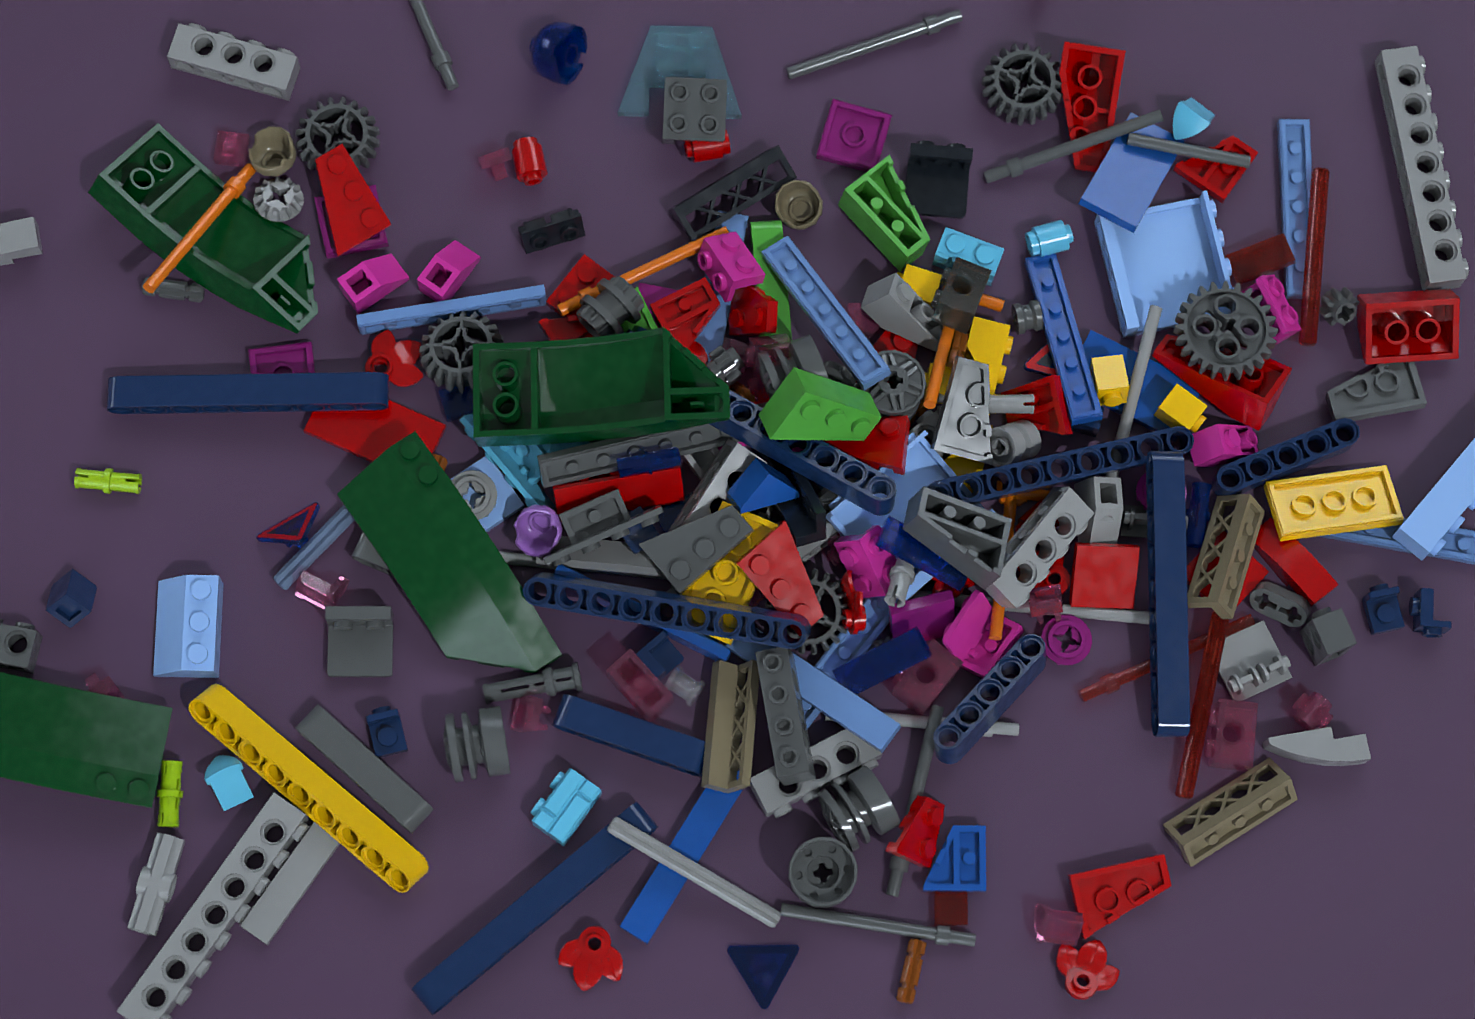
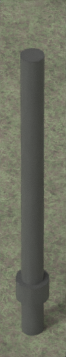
[410,0,459,91]
[786,9,963,80]
[983,109,1163,184]
[886,705,944,897]
[780,903,976,947]

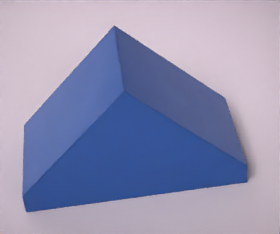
[727,458,799,514]

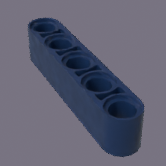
[1211,418,1360,496]
[933,634,1047,764]
[552,694,705,777]

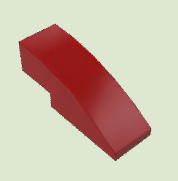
[1254,518,1339,607]

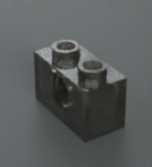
[930,257,992,334]

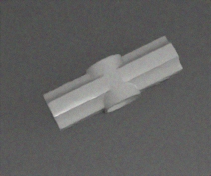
[127,833,186,936]

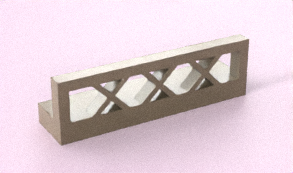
[1187,494,1265,619]
[701,660,759,794]
[1163,757,1298,867]

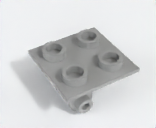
[1207,620,1293,704]

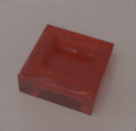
[934,892,968,926]

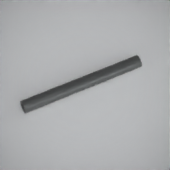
[1126,133,1251,168]

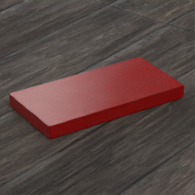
[304,400,446,462]

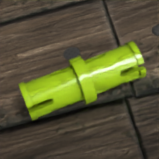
[74,468,142,494]
[157,760,184,828]

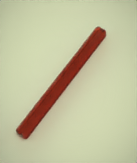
[1299,167,1330,347]
[1175,611,1229,799]

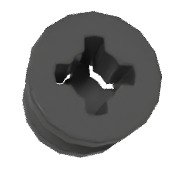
[1011,299,1043,335]

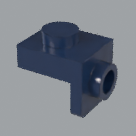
[1409,588,1452,638]

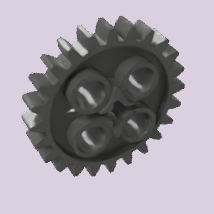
[1173,281,1278,381]

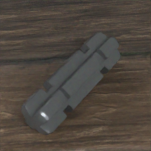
[142,277,205,303]

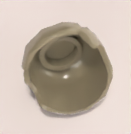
[248,126,297,176]
[775,180,823,230]

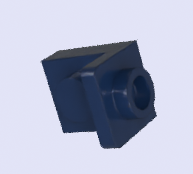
[1362,583,1405,635]
[366,706,408,758]

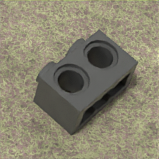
[1299,607,1357,666]
[0,619,43,674]

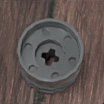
[758,334,829,399]
[855,350,926,421]
[443,706,511,782]
[817,765,900,853]
[789,837,858,908]

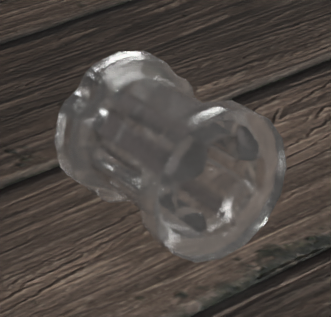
[663,665,706,707]

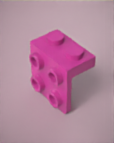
[942,590,1024,679]

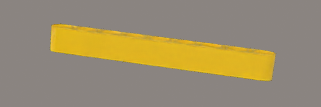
[189,684,429,893]

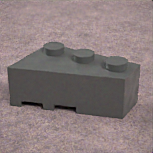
[903,487,1012,590]

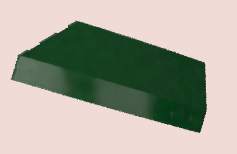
[88,123,318,334]
[473,327,730,447]
[337,431,562,674]
[0,672,173,808]

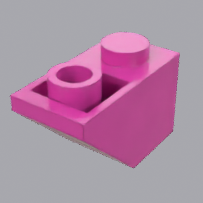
[417,240,481,302]
[337,253,410,314]
[1190,424,1259,467]

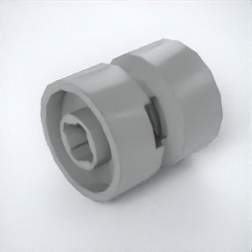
[990,419,1041,467]

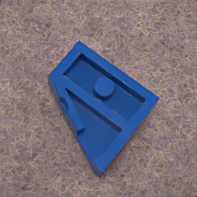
[922,825,986,892]

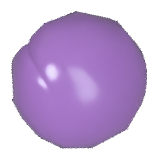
[514,504,563,558]

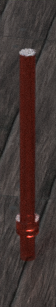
[1078,614,1255,702]

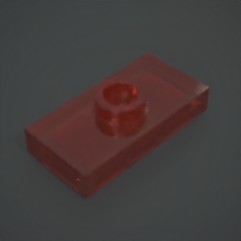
[1225,233,1296,285]

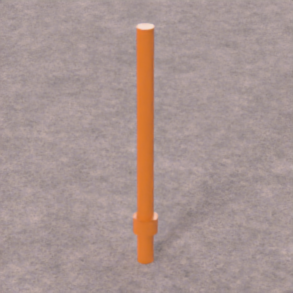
[143,163,256,293]
[557,226,729,316]

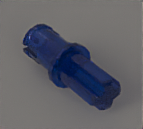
[616,447,681,478]

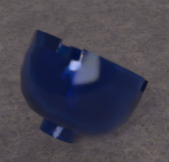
[530,21,588,85]

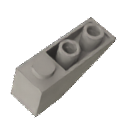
[861,273,944,352]
[1074,477,1123,544]

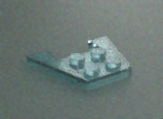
[618,25,742,119]

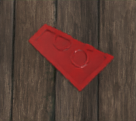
[315,144,392,257]
[822,415,910,475]
[735,520,824,637]
[1068,854,1172,940]

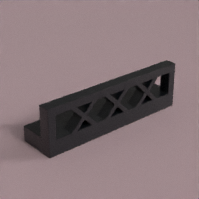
[668,145,797,241]
[754,449,827,547]

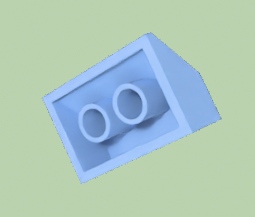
[153,575,224,678]

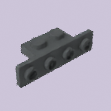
[542,488,664,567]

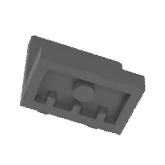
[662,77,727,144]
[325,606,394,677]

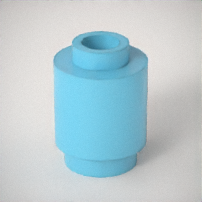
[1025,220,1073,257]

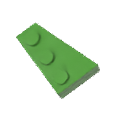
[838,154,930,272]
[759,367,882,441]

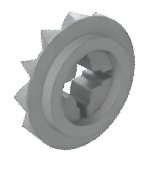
[253,176,304,222]
[451,470,497,520]

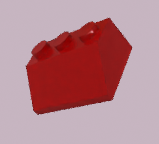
[1357,289,1460,365]

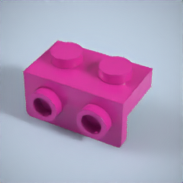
[697,231,766,302]
[1241,274,1302,345]
[834,525,897,598]

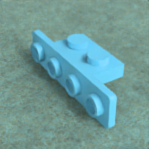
[460,413,556,510]

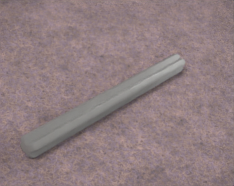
[607,817,781,927]

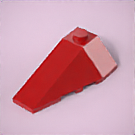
[1059,41,1126,172]
[1152,334,1292,431]

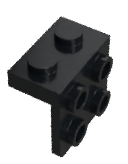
[905,140,973,219]

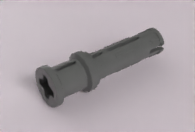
[483,662,583,704]

